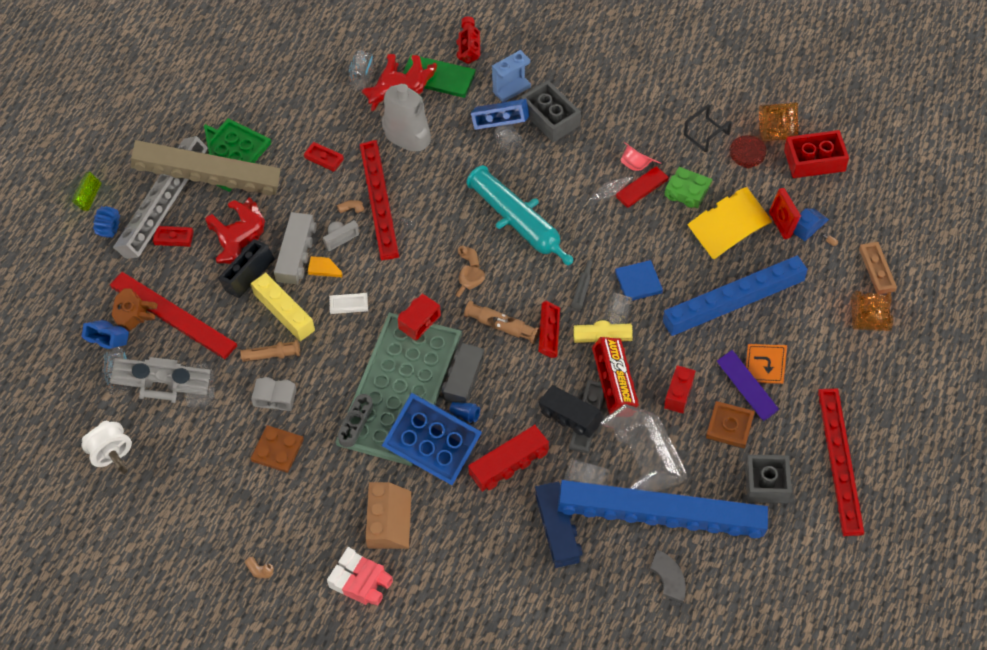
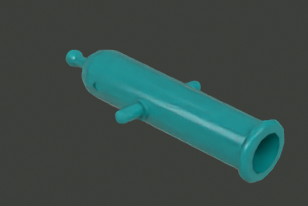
[466,165,573,265]

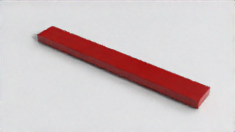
[360,140,400,261]
[110,272,237,359]
[818,388,865,536]

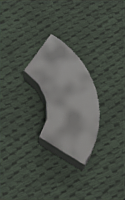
[650,550,686,603]

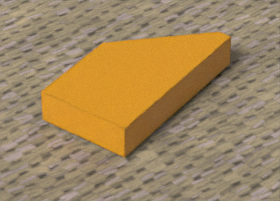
[308,256,343,277]

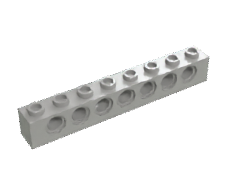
[113,136,208,259]

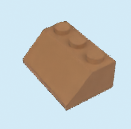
[366,482,411,549]

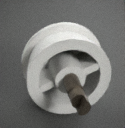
[82,421,132,475]

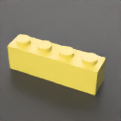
[251,273,315,341]

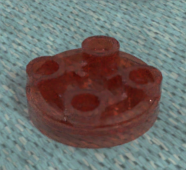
[730,135,766,169]

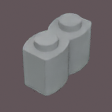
[251,377,296,411]

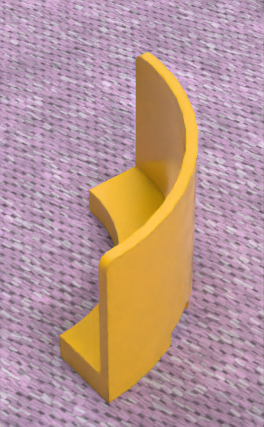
[687,187,772,259]

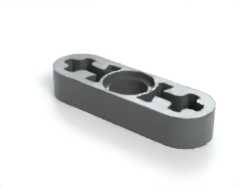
[338,394,373,447]

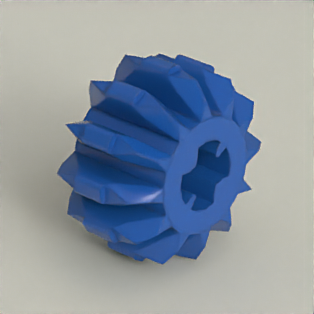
[93,206,120,238]

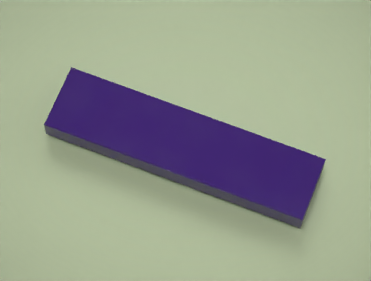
[717,350,779,421]

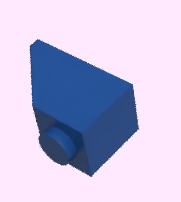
[793,208,829,241]

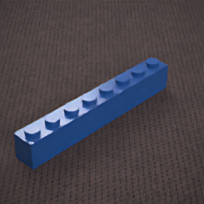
[663,255,808,336]

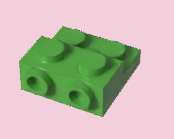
[665,167,712,208]

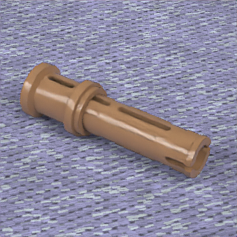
[241,339,301,362]

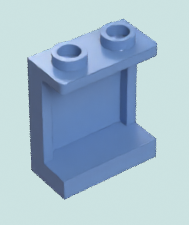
[492,50,531,102]

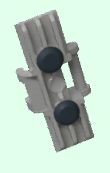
[110,357,211,403]

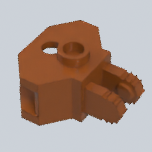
[111,288,157,331]

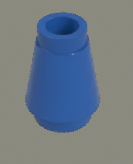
[450,402,480,423]

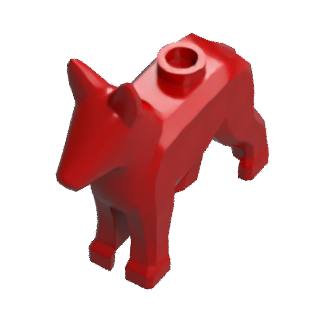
[362,54,437,112]
[205,197,265,264]

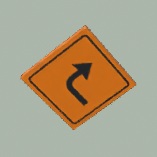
[746,344,787,384]

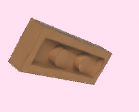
[859,242,897,295]

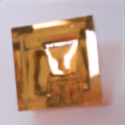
[759,102,798,141]
[851,291,893,331]

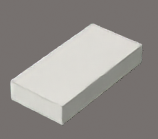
[329,293,368,314]

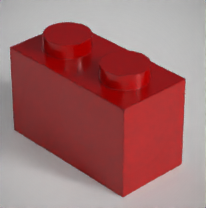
[397,293,441,341]
[664,365,696,414]

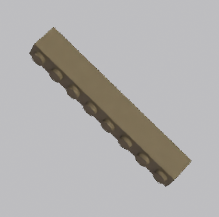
[131,140,281,196]

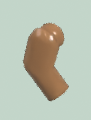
[337,200,364,214]
[458,245,480,268]
[245,557,274,579]

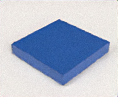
[615,260,663,302]

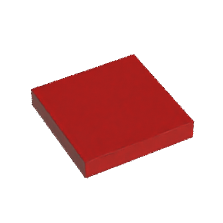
[768,188,801,239]

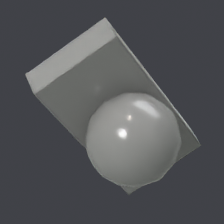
[323,220,359,251]

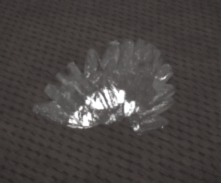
[589,177,632,201]

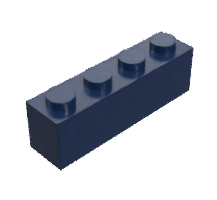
[535,481,583,568]

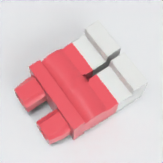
[327,547,393,606]

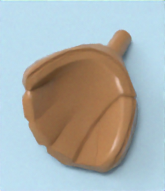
[456,265,485,297]

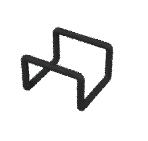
[683,104,732,152]

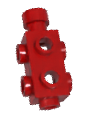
[456,16,480,64]

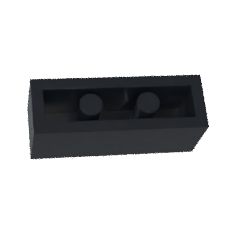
[218,239,275,298]
[538,385,603,438]

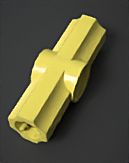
[573,320,633,343]

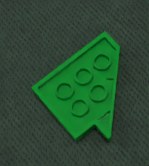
[204,118,271,192]

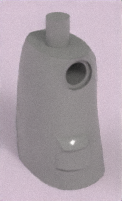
[381,84,431,151]

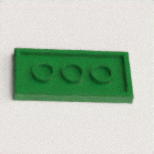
[403,54,476,98]

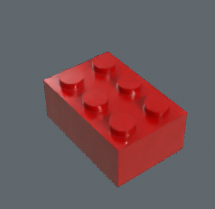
[784,130,849,178]

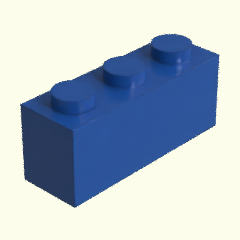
[471,99,530,130]

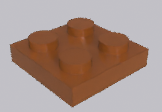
[706,401,755,449]
[250,425,304,473]

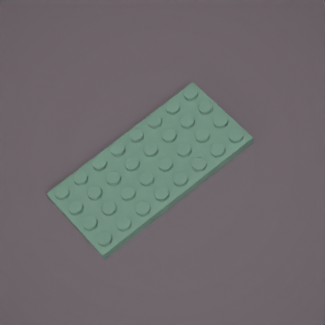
[336,312,462,466]

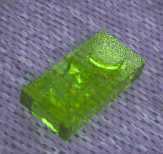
[72,172,102,211]

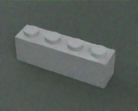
[274,212,317,285]

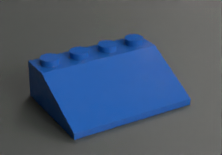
[382,393,482,485]

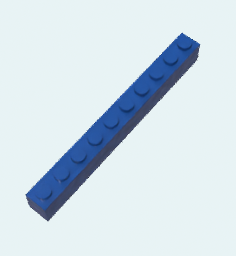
[557,480,768,539]

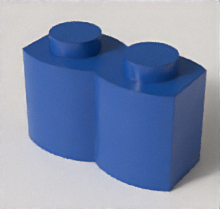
[82,320,129,349]

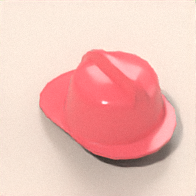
[621,142,661,171]

